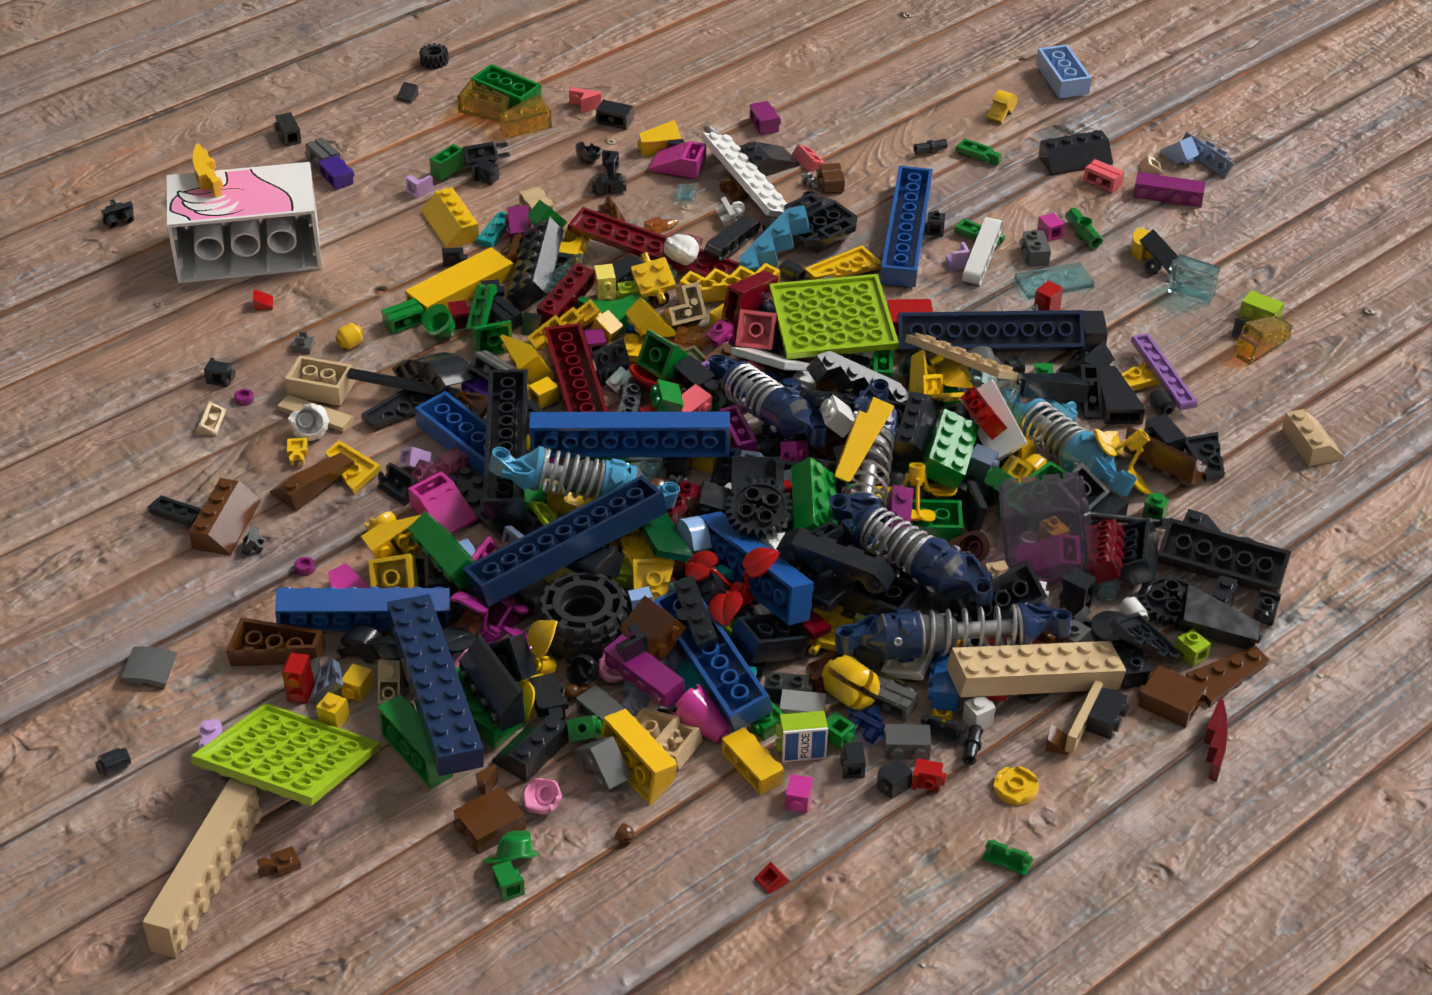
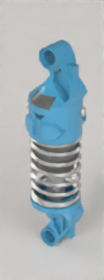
[1002,387,1137,496]
[488,446,680,509]

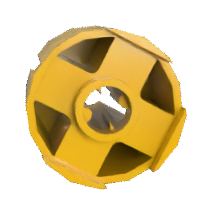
[821,655,880,710]

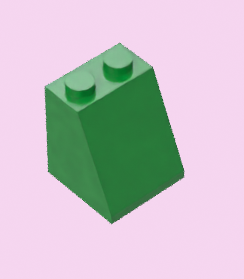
[636,329,690,380]

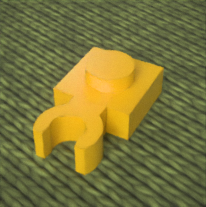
[287,437,308,466]

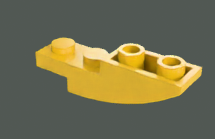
[193,144,223,198]

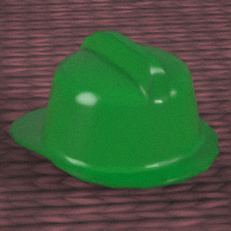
[422,304,455,339]
[484,830,540,864]

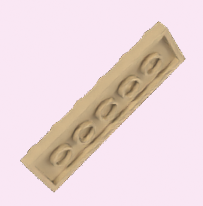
[905,333,1019,381]

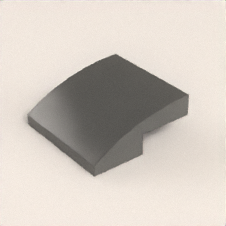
[120,646,177,689]

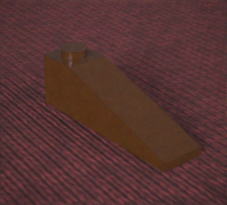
[270,452,355,512]

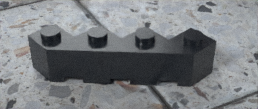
[806,351,909,403]
[776,527,896,595]

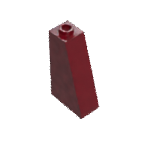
[721,270,779,326]

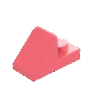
[569,87,602,113]

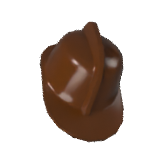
[948,530,991,562]

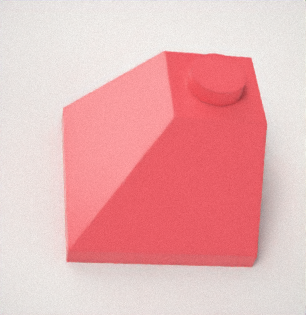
[735,309,778,350]

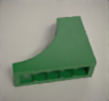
[577,293,647,335]

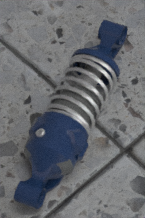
[709,355,831,447]
[829,494,993,606]

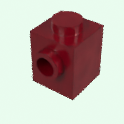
[448,300,471,330]

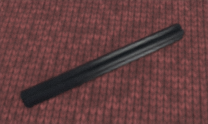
[348,368,460,397]

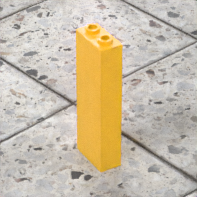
[405,247,514,313]

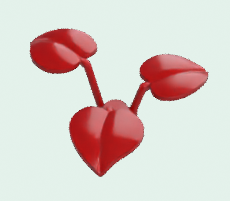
[685,547,780,627]

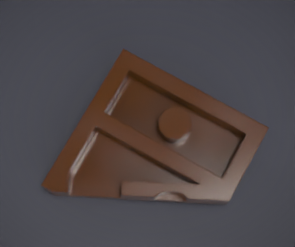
[454,391,488,418]

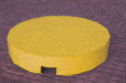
[993,766,1039,805]

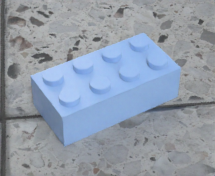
[1036,44,1091,98]

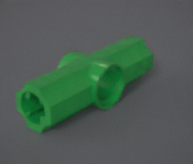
[1065,207,1103,249]

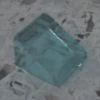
[676,184,696,202]

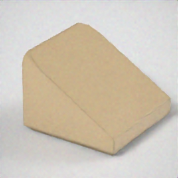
[1140,155,1162,174]

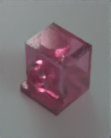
[438,447,469,476]

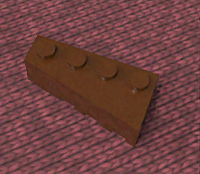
[226,617,326,666]

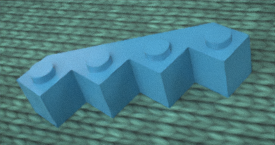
[739,205,810,272]

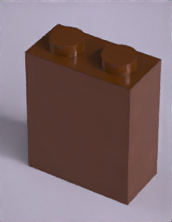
[619,595,687,662]
[1137,665,1207,728]
[452,786,526,854]

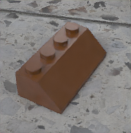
[1123,426,1207,487]
[189,478,261,556]

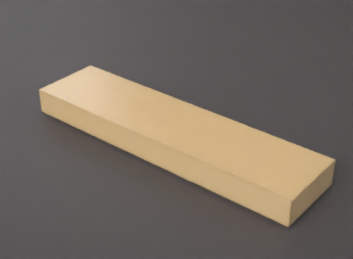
[277,395,353,432]
[1065,680,1103,753]

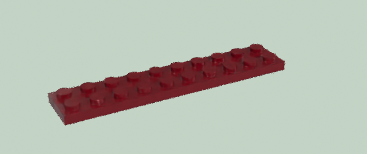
[567,207,740,278]

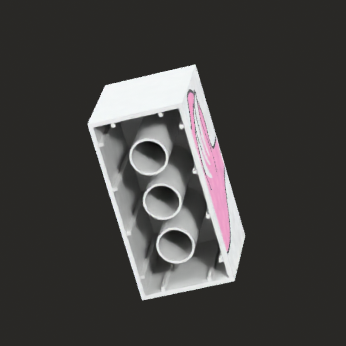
[167,162,322,283]

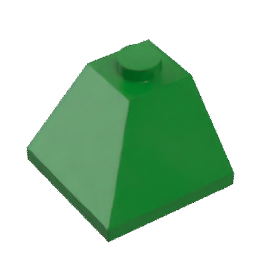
[471,320,512,355]

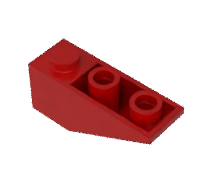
[959,386,1007,440]

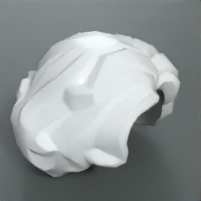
[664,234,699,265]
[288,403,329,441]

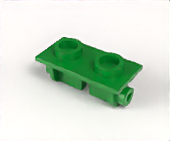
[982,839,1034,876]

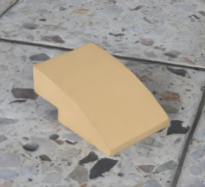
[635,707,703,770]

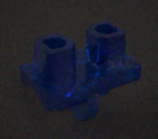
[848,706,885,744]

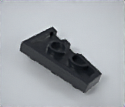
[1184,432,1225,482]

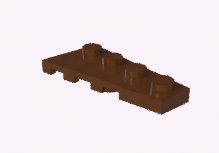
[1185,646,1269,707]

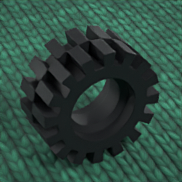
[419,43,449,69]

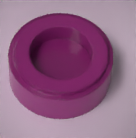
[234,389,254,406]
[294,557,315,576]

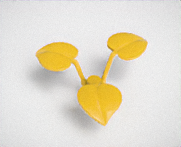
[1093,428,1152,495]
[874,463,958,521]
[519,620,557,721]

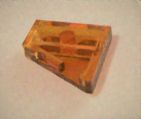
[670,325,711,352]

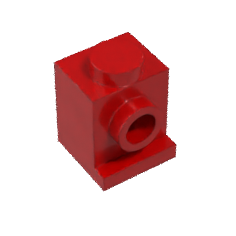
[912,758,947,791]

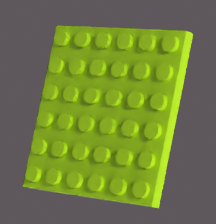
[770,274,899,359]
[191,703,381,806]

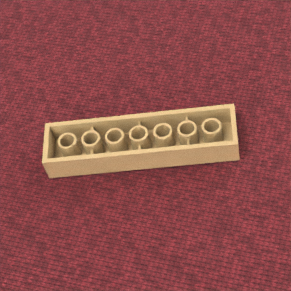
[946,641,1126,697]
[143,779,262,958]

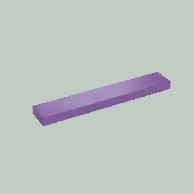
[1131,333,1198,411]

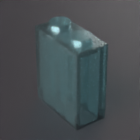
[1167,254,1221,305]

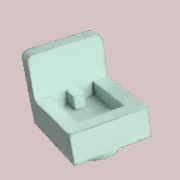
[605,367,638,396]

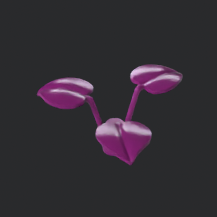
[450,592,533,654]

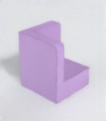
[405,175,433,198]
[946,242,970,271]
[398,447,431,471]

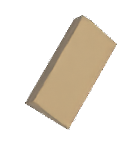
[194,401,226,436]

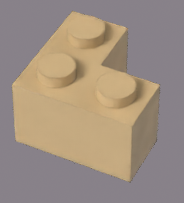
[663,282,707,327]

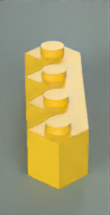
[680,263,780,303]

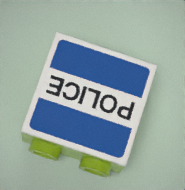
[775,711,828,762]

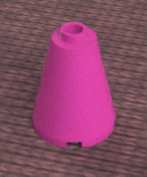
[671,684,732,743]

